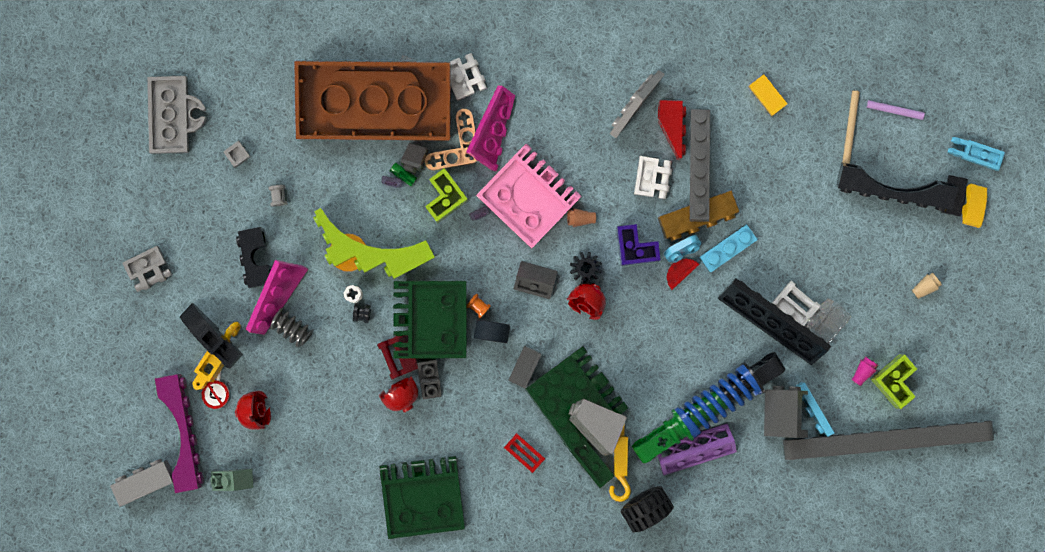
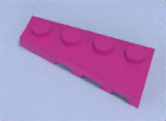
[466,86,515,171]
[246,260,308,335]

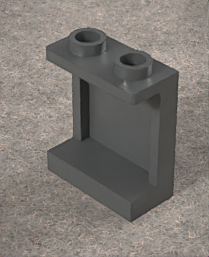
[764,386,808,438]

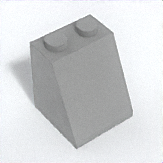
[569,399,627,455]

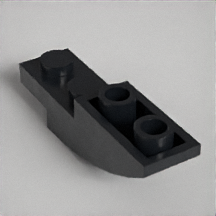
[180,303,243,369]

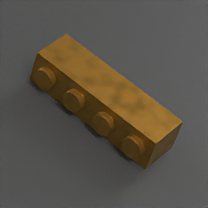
[658,191,739,241]

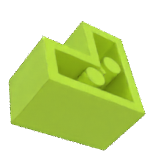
[425,168,468,223]
[870,354,917,409]

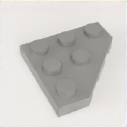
[610,70,665,138]

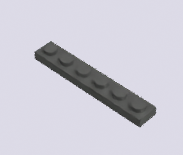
[689,109,710,222]

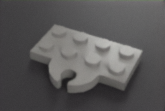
[147,76,207,154]

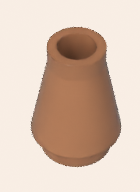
[567,208,596,227]

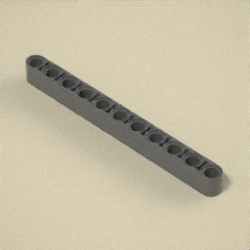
[783,421,994,460]

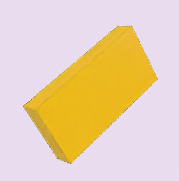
[748,74,787,116]

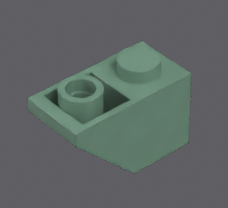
[210,469,254,491]

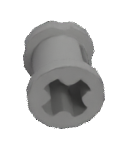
[268,185,288,207]

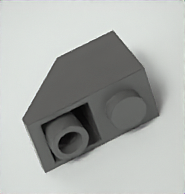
[400,143,428,174]

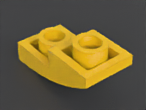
[962,184,987,228]

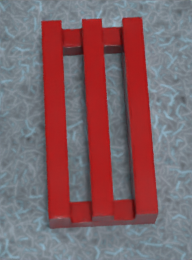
[504,433,545,473]

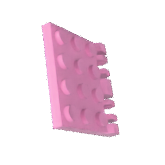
[476,143,582,249]

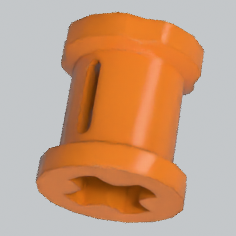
[467,294,491,319]

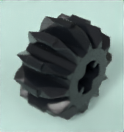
[570,252,602,284]

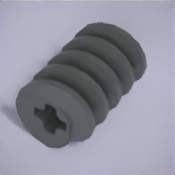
[270,307,314,348]

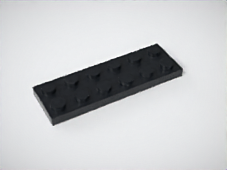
[718,278,831,365]

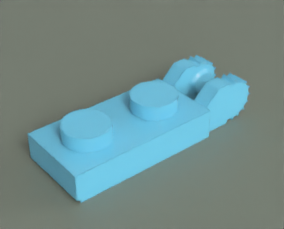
[947,137,1005,171]

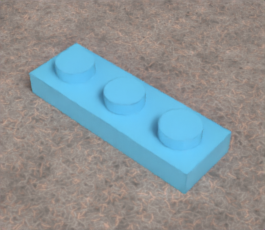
[699,224,758,273]
[795,382,834,437]

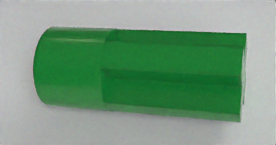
[389,162,417,186]

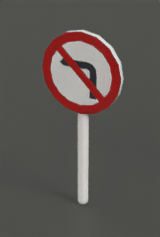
[202,371,229,409]

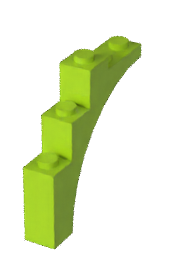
[313,208,435,279]

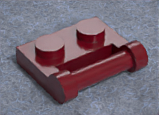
[377,335,420,380]

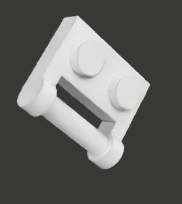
[772,281,821,326]

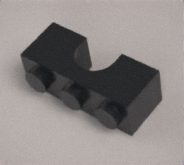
[236,227,271,289]

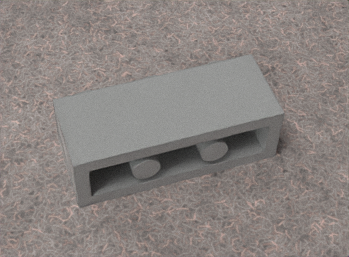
[110,459,173,507]

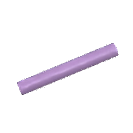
[866,100,925,120]

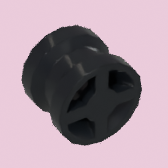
[353,303,371,323]

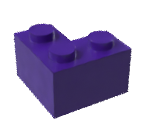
[616,224,661,266]

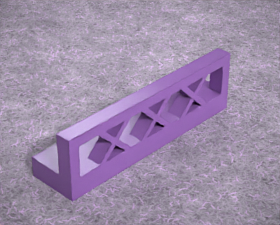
[657,424,737,476]

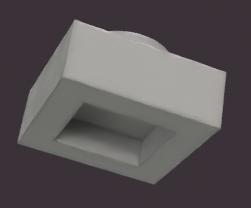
[223,141,251,168]

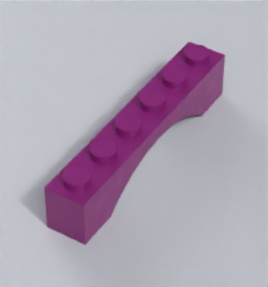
[155,374,204,493]

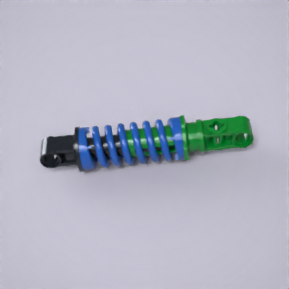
[632,352,786,463]

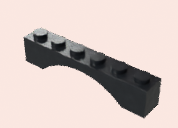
[836,162,958,211]

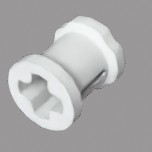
[344,285,363,303]

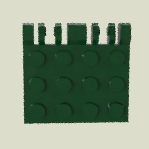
[393,281,467,359]
[525,346,628,451]
[379,456,465,539]

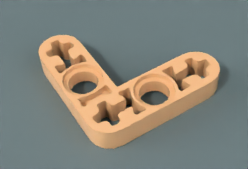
[425,109,477,171]

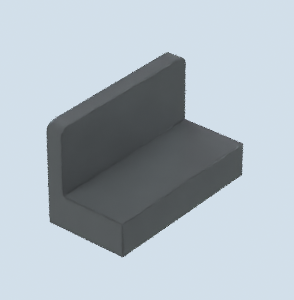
[513,261,557,299]
[508,346,542,389]

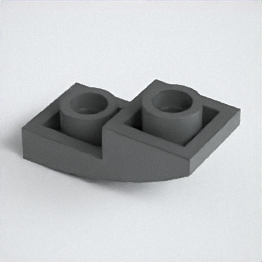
[416,358,442,400]

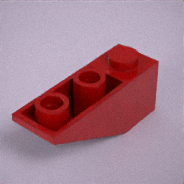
[658,100,686,160]

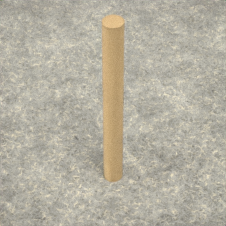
[842,91,860,164]

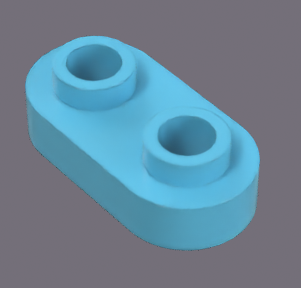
[664,235,701,263]

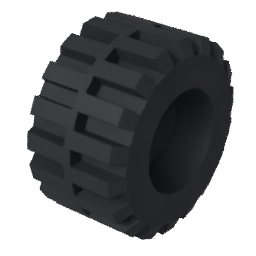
[620,486,674,533]

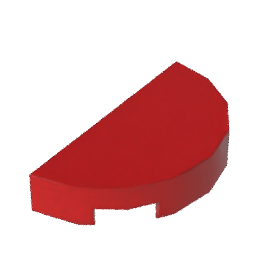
[666,258,700,290]

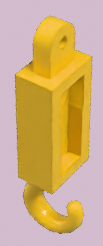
[193,322,241,390]
[609,424,631,502]

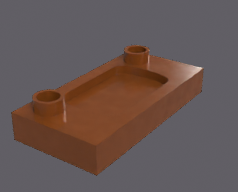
[294,60,451,140]

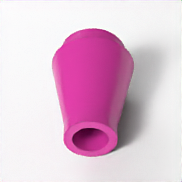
[851,357,878,386]

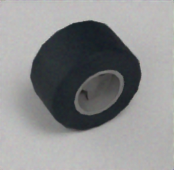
[474,320,510,344]

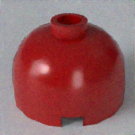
[567,283,606,320]
[379,376,418,412]
[235,391,271,430]

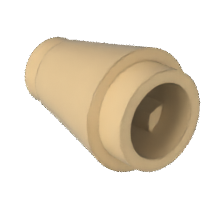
[912,273,942,299]

